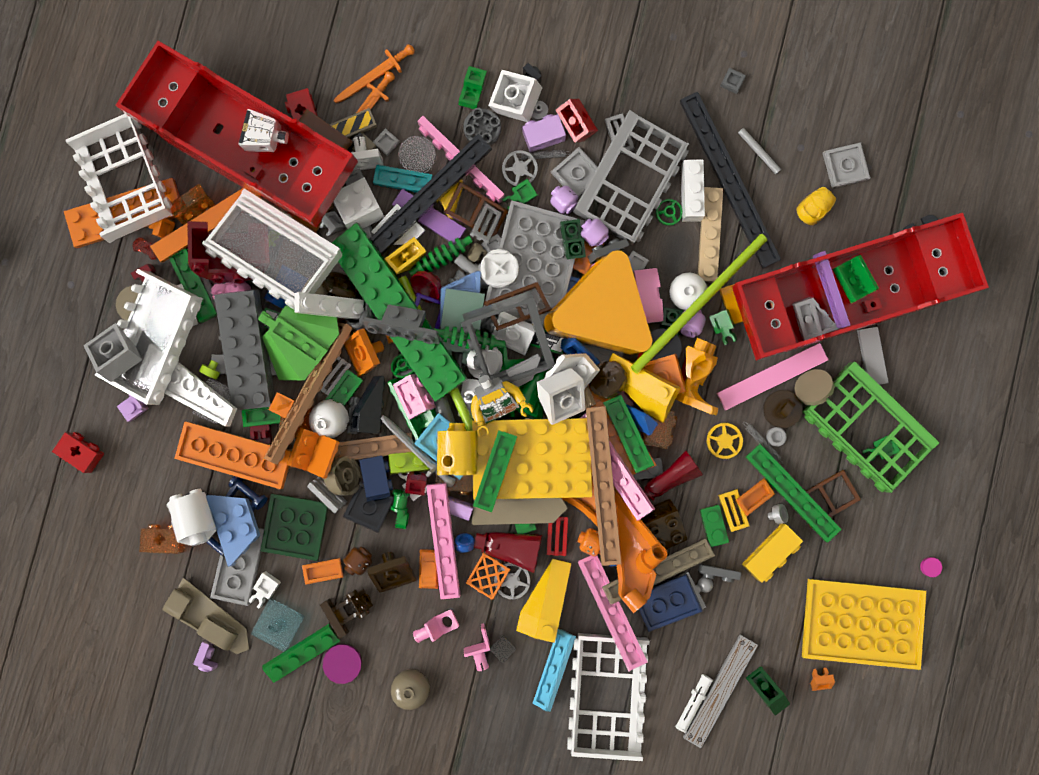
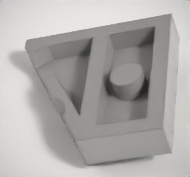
[792,297,838,341]

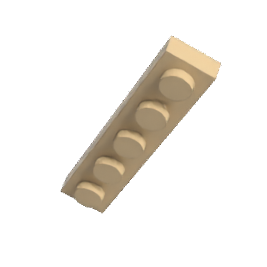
[698,187,723,283]

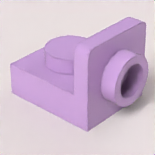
[117,395,149,422]
[193,640,218,672]

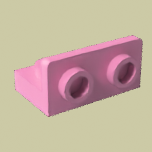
[393,374,436,419]

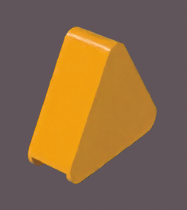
[544,250,652,355]

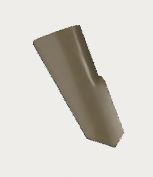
[472,498,567,525]
[162,578,249,654]

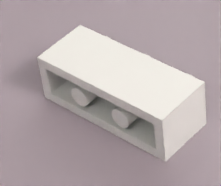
[681,160,705,222]

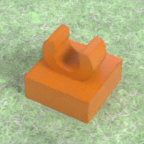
[149,218,175,238]
[810,668,835,691]

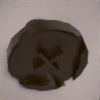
[322,271,359,298]
[589,361,627,399]
[763,390,802,428]

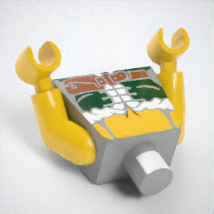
[471,375,533,437]

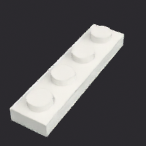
[295,292,364,320]

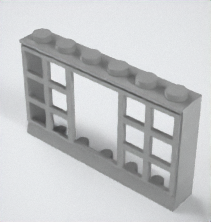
[573,110,689,245]

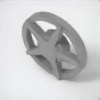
[502,150,538,186]
[494,563,530,599]

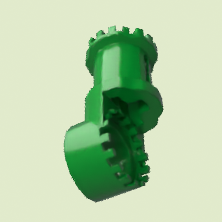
[391,489,410,529]

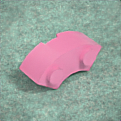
[634,268,663,323]

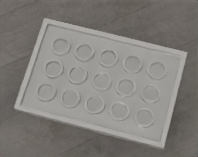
[483,200,584,327]

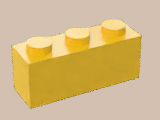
[742,524,803,583]

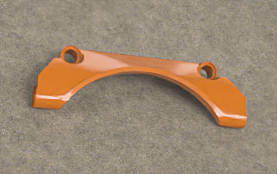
[562,466,667,613]

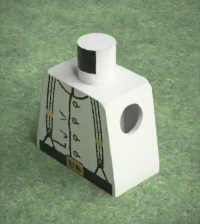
[239,109,289,152]

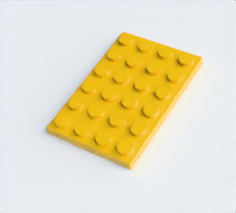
[472,418,592,500]
[802,579,926,670]

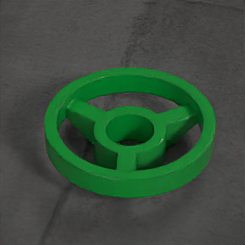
[656,199,682,226]
[391,354,415,379]

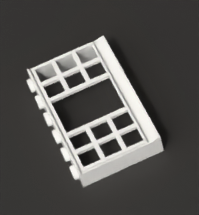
[66,114,173,243]
[567,633,650,761]

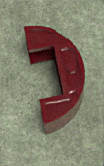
[187,221,270,284]

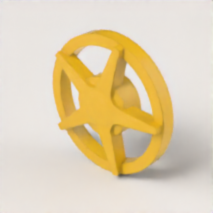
[706,423,743,459]

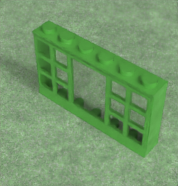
[802,361,939,493]

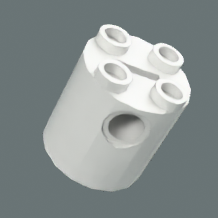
[166,489,217,546]

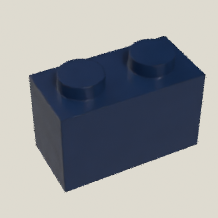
[359,456,393,501]

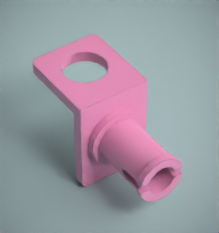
[413,609,459,643]
[464,623,490,671]

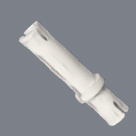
[675,674,713,733]

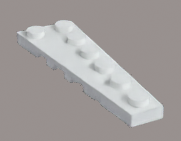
[137,344,237,427]

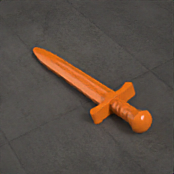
[334,44,415,103]
[356,71,395,113]

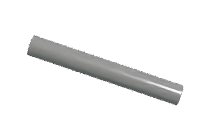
[738,128,781,175]

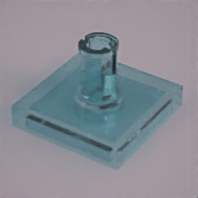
[251,598,305,652]

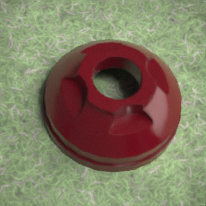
[410,271,442,303]

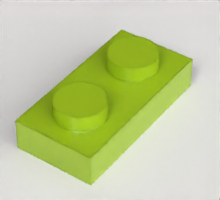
[388,452,429,475]

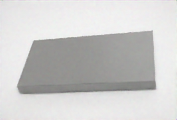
[210,528,264,606]

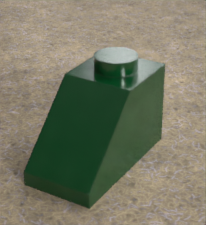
[746,666,790,716]

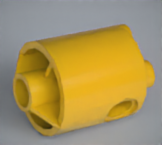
[437,423,477,475]

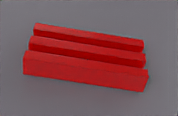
[547,516,568,556]

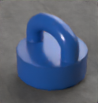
[455,533,474,553]

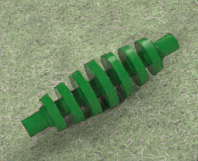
[409,236,473,276]
[433,326,505,350]

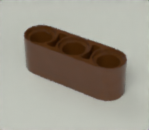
[299,109,353,151]

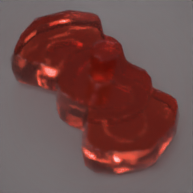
[133,237,157,260]

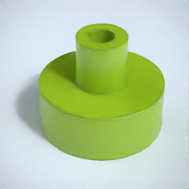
[199,360,221,379]

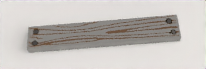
[683,634,758,748]

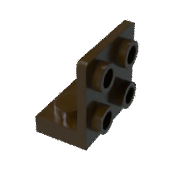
[641,499,687,549]

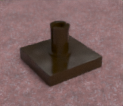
[367,552,416,593]

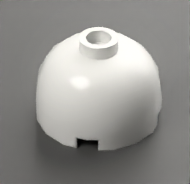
[669,272,707,310]
[309,399,349,438]

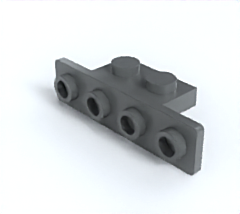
[363,304,441,344]

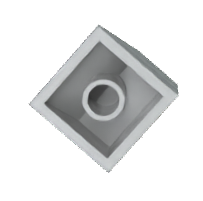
[83,323,142,382]

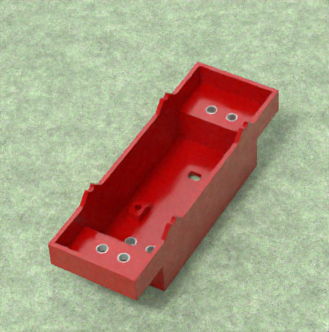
[115,41,358,228]
[732,213,989,361]

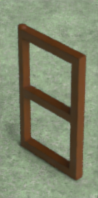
[445,182,508,237]
[484,282,552,331]
[806,470,861,528]

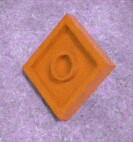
[344,328,384,377]
[644,354,687,394]

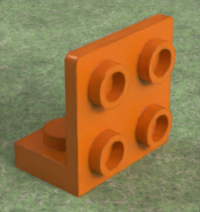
[287,428,339,479]

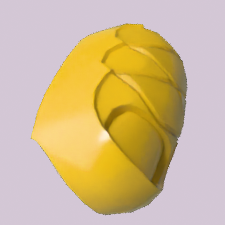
[796,187,836,225]

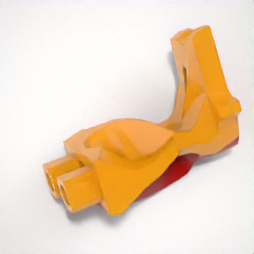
[676,338,718,415]

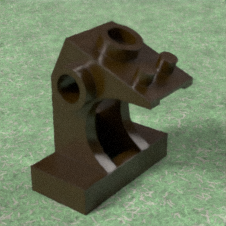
[320,589,373,639]

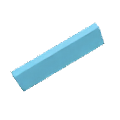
[533,629,576,712]

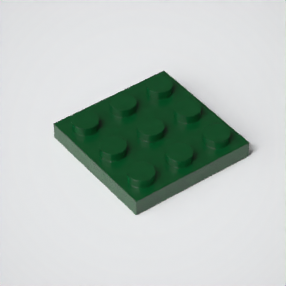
[260,493,328,561]

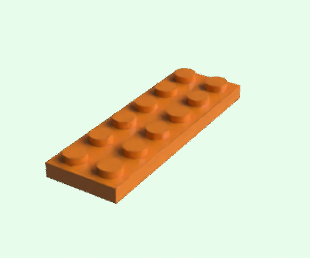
[64,178,185,248]
[174,421,291,489]

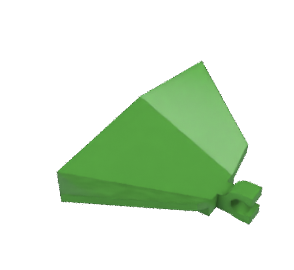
[258,306,339,380]

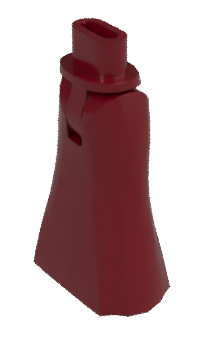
[644,450,703,501]
[474,532,542,573]

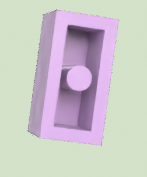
[522,114,566,153]

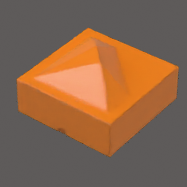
[268,392,295,418]

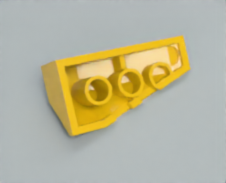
[609,353,681,423]
[516,559,571,643]

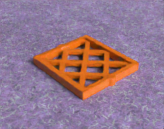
[466,553,511,600]

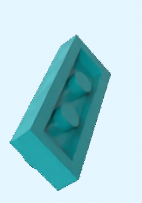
[373,165,433,192]

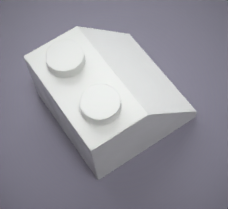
[537,368,585,425]

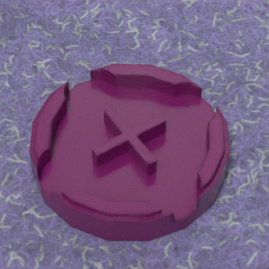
[323,644,362,684]

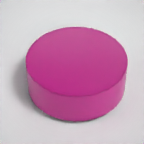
[920,557,942,577]

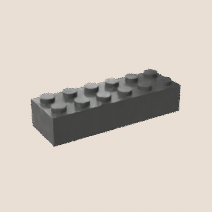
[214,289,275,410]

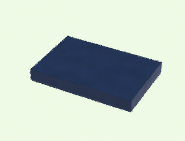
[639,574,703,632]

